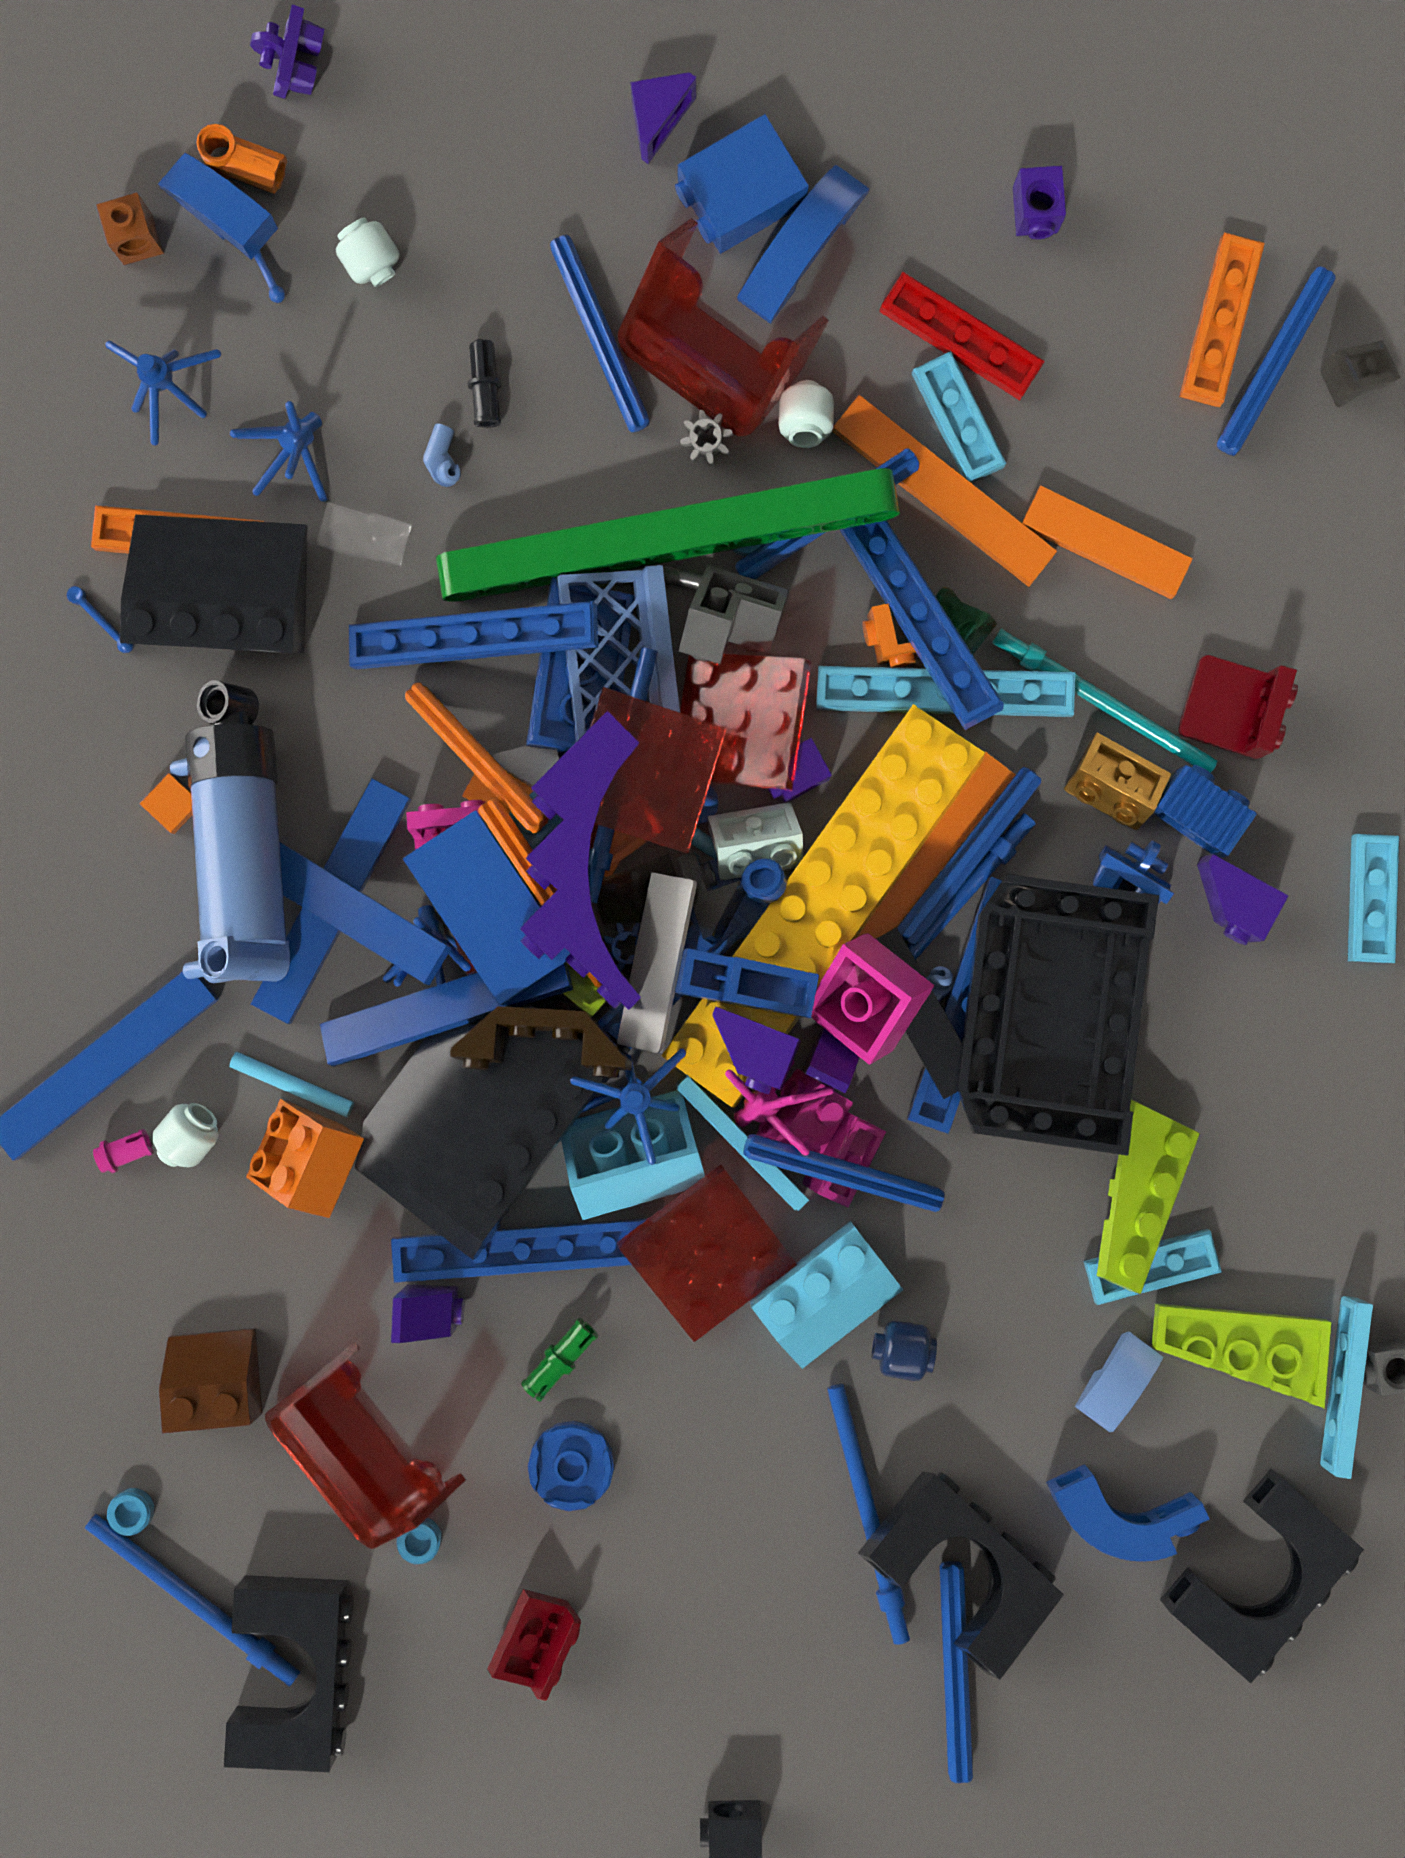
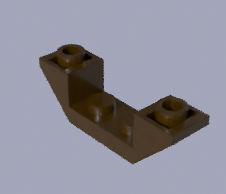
[450,1006,632,1078]

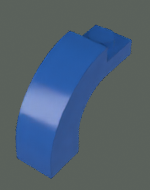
[1046,1464,1210,1562]

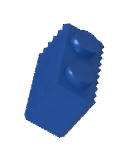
[1153,765,1257,858]

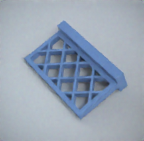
[557,565,683,743]

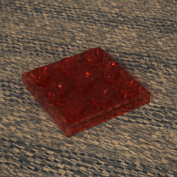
[670,654,812,790]
[589,687,728,854]
[617,1164,797,1342]

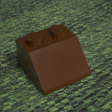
[159,1328,262,1434]

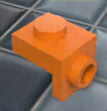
[863,603,918,668]

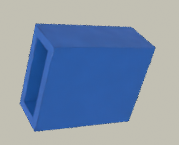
[675,114,809,254]

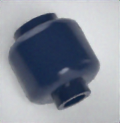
[871,1321,937,1381]

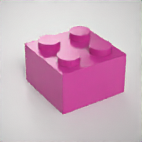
[811,933,935,1065]

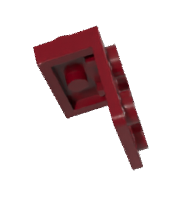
[1178,655,1298,759]

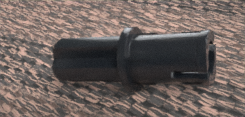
[468,339,502,428]

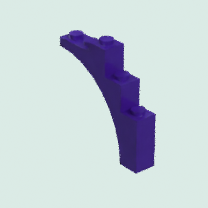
[520,711,641,1010]

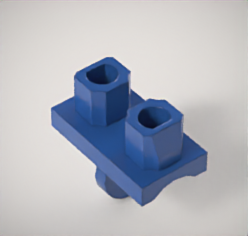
[1092,840,1174,904]

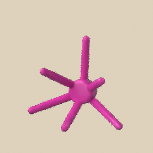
[725,1060,834,1155]

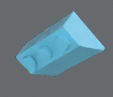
[561,1090,708,1220]
[750,1221,903,1369]

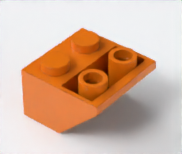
[246,1099,364,1218]

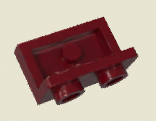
[487,1589,581,1701]

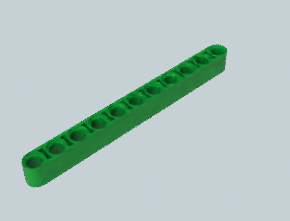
[436,468,900,602]

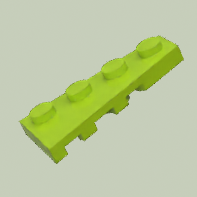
[1096,1100,1200,1294]
[1152,1303,1331,1409]

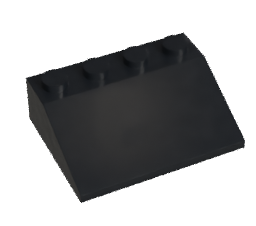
[120,514,308,653]

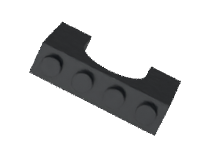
[1160,1469,1364,1683]
[858,1472,1064,1680]
[224,1575,354,1773]

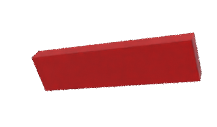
[879,272,1045,401]

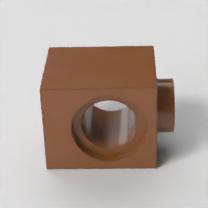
[96,192,164,265]

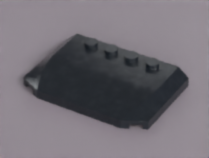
[956,874,1159,1156]
[355,995,631,1260]

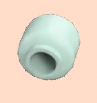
[336,217,400,287]
[778,380,834,448]
[153,1103,219,1168]

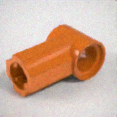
[196,124,287,194]

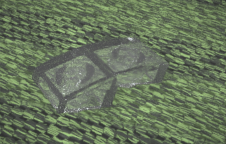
[316,502,412,566]

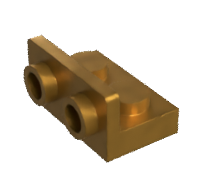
[1064,732,1171,830]

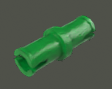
[521,1318,599,1402]

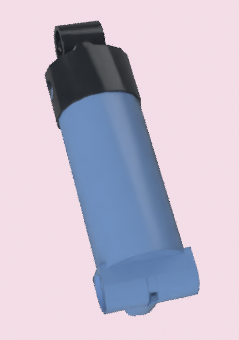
[170,680,290,984]

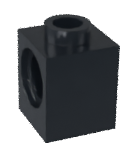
[700,1800,762,1858]

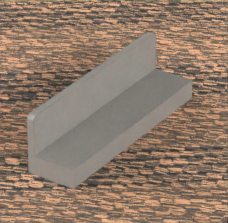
[617,873,697,1054]

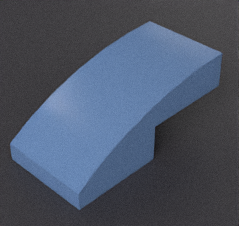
[1075,1332,1164,1432]

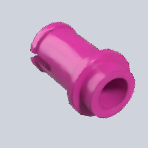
[93,1129,154,1173]

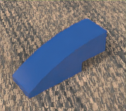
[158,153,278,260]
[675,948,819,1018]

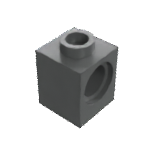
[1363,1338,1405,1397]

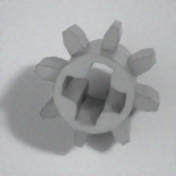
[680,410,733,466]

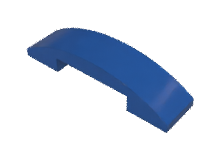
[737,165,869,324]

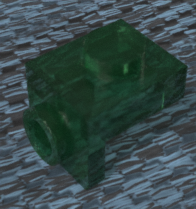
[935,586,997,655]

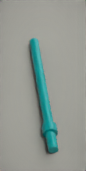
[992,629,1218,773]

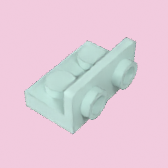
[708,802,803,880]

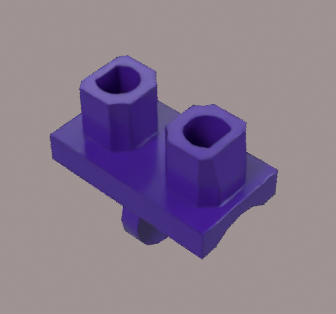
[250,4,325,99]

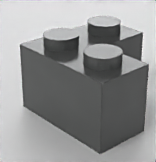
[679,565,789,664]

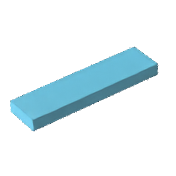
[676,1074,809,1211]
[1320,1296,1373,1479]

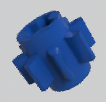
[603,923,640,972]

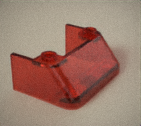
[618,218,829,436]
[265,1342,466,1549]

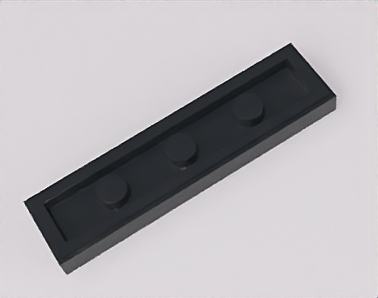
[876,927,962,1099]

